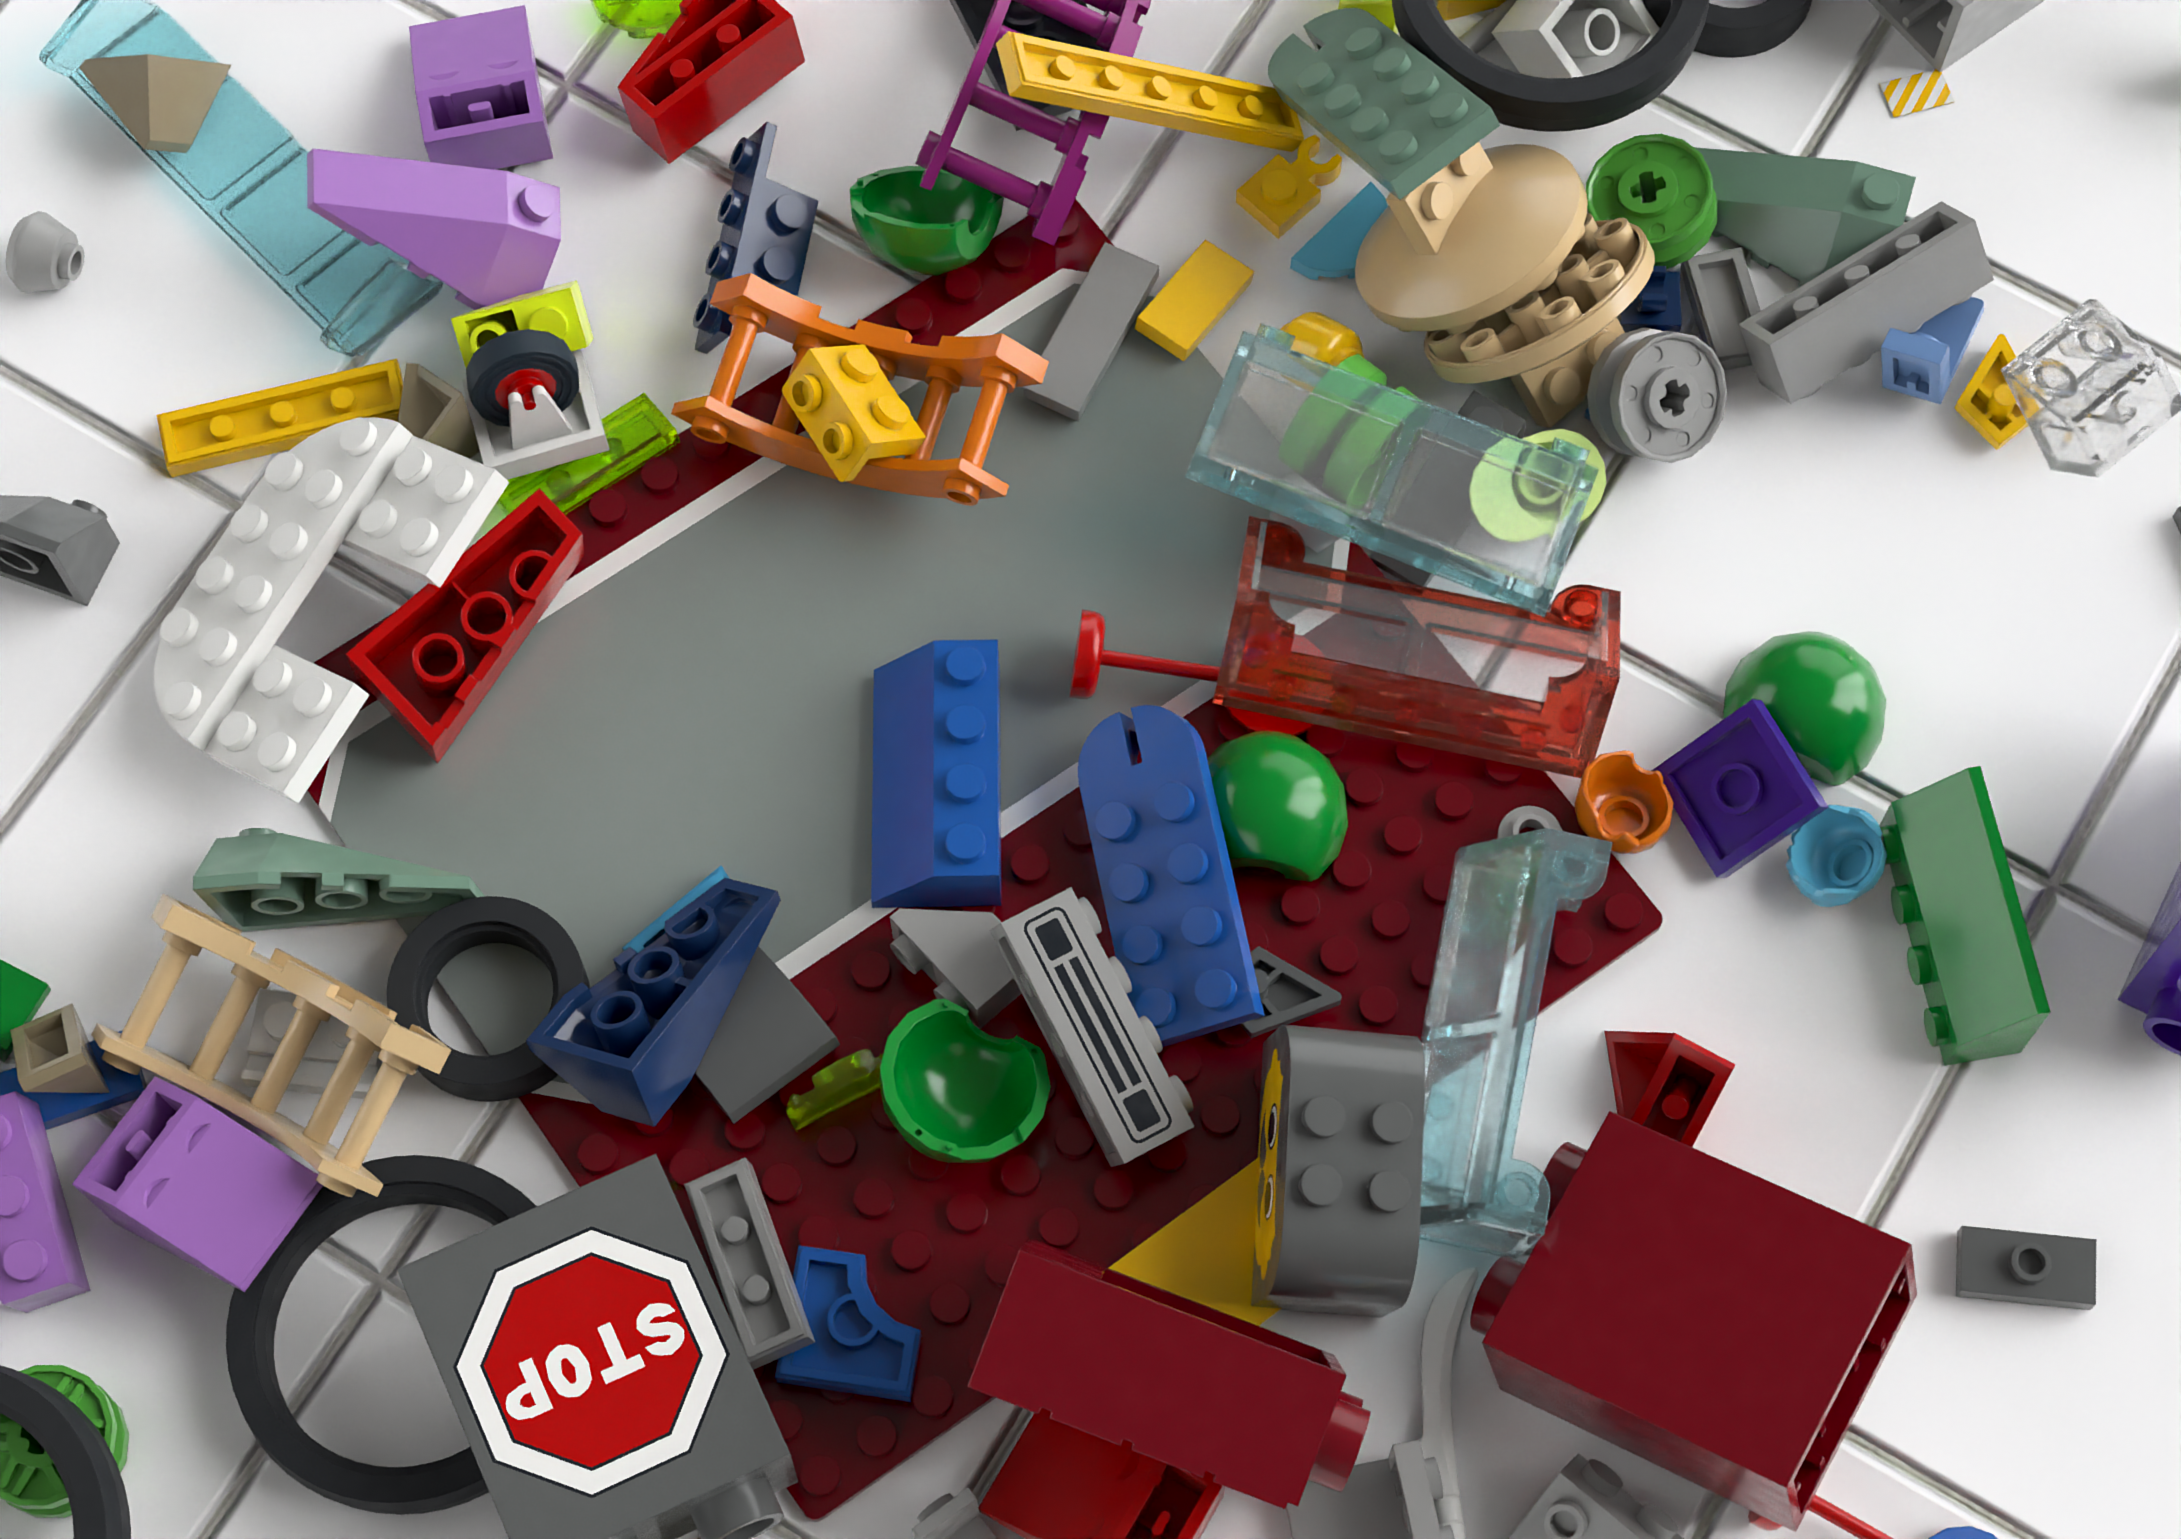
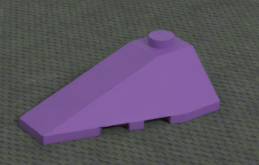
[307,148,561,310]

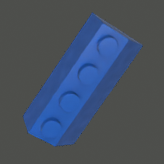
[871,639,1001,908]

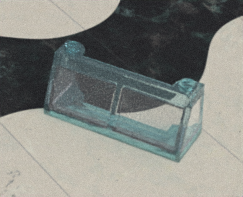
[1185,323,1599,617]
[1419,828,1612,1259]

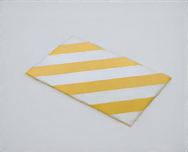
[1879,69,1955,118]

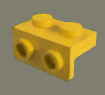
[782,344,926,482]

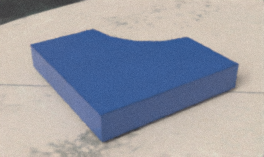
[775,1246,922,1402]

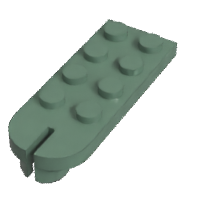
[1268,8,1500,200]

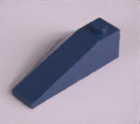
[526,878,781,1127]

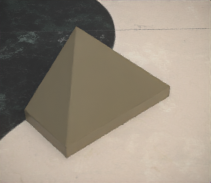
[10,1003,110,1093]

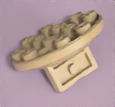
[1355,142,1588,334]
[1424,214,1655,428]

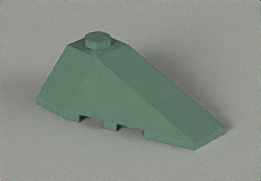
[193,828,485,932]

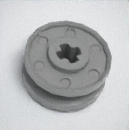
[1587,328,1727,463]

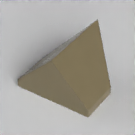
[79,54,231,153]
[398,363,480,459]

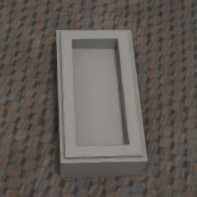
[1680,247,1761,370]

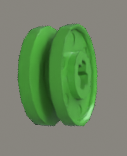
[1586,134,1717,269]
[0,1365,129,1518]

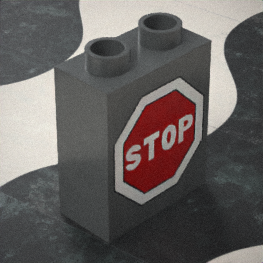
[397,1154,798,1539]

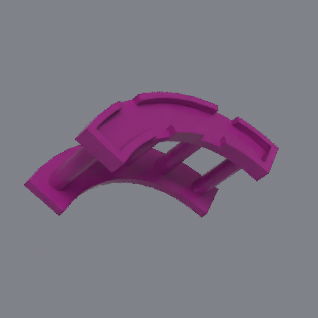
[915,0,1151,246]

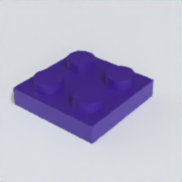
[1651,699,1829,878]

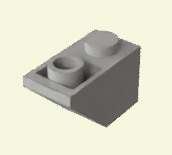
[890,908,1022,1029]

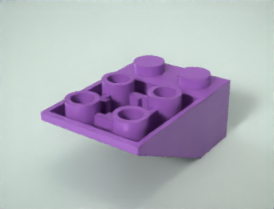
[409,5,553,169]
[72,1076,323,1292]

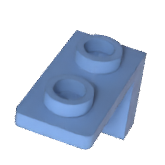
[1881,296,1984,405]

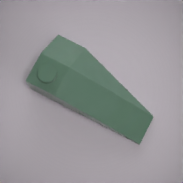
[1694,147,1916,288]

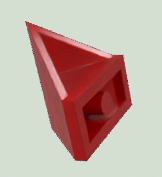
[1604,1031,1736,1147]

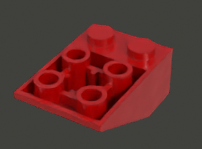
[978,1408,1225,1539]

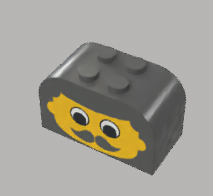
[1251,1025,1426,1318]

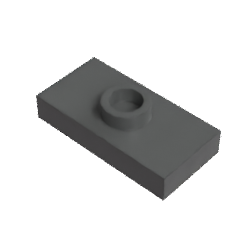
[1956,1226,2097,1310]

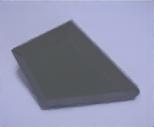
[1239,946,1342,1038]

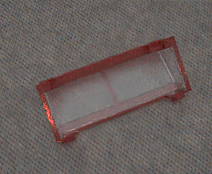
[1213,516,1621,778]

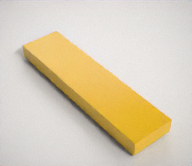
[156,359,404,477]

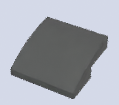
[694,946,840,1123]

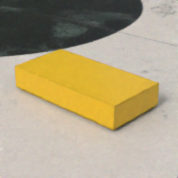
[1135,239,1255,361]

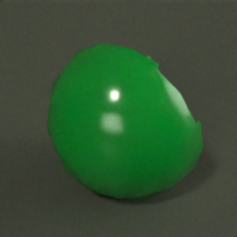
[849,166,1004,276]
[1723,631,1886,786]
[1207,731,1348,882]
[879,999,1050,1163]

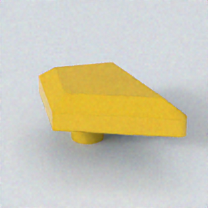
[1954,334,2044,450]

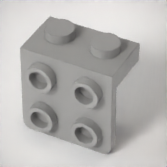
[1286,1439,1455,1539]
[1509,1453,1684,1539]

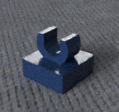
[1617,266,1682,333]

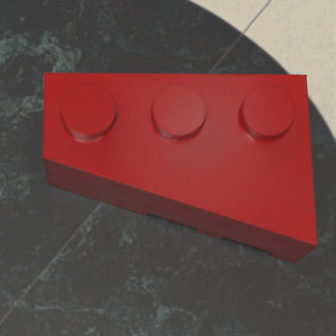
[617,0,805,164]

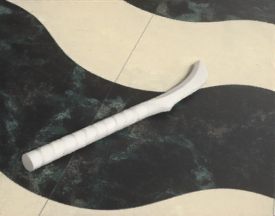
[1420,1267,1478,1539]

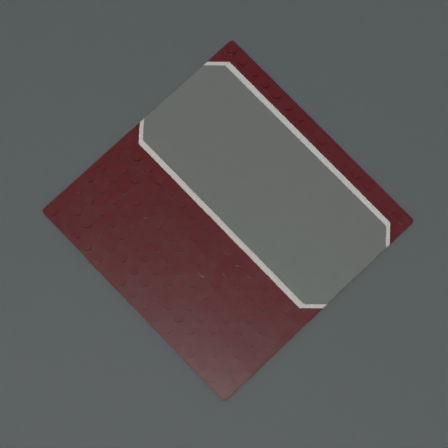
[307,198,1663,1522]

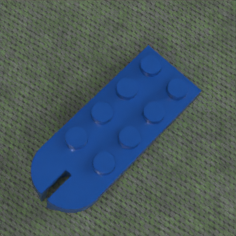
[1078,705,1265,1047]

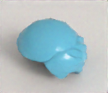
[1786,805,1887,907]

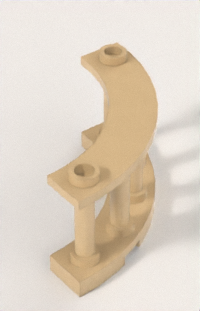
[91,894,451,1197]

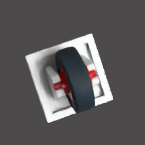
[462,329,610,480]

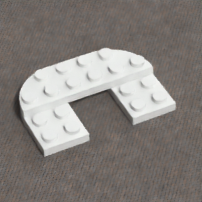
[154,417,509,803]

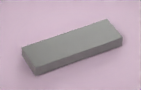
[1024,242,1159,422]
[684,1157,815,1370]

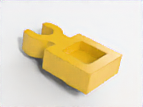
[1236,135,1342,239]

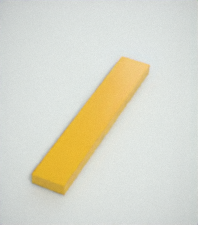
[996,31,1305,152]

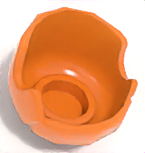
[1575,750,1674,854]

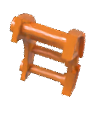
[671,273,1049,506]

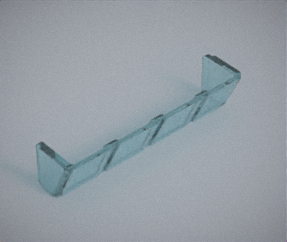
[39,0,444,357]

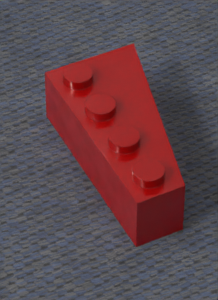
[346,488,585,764]

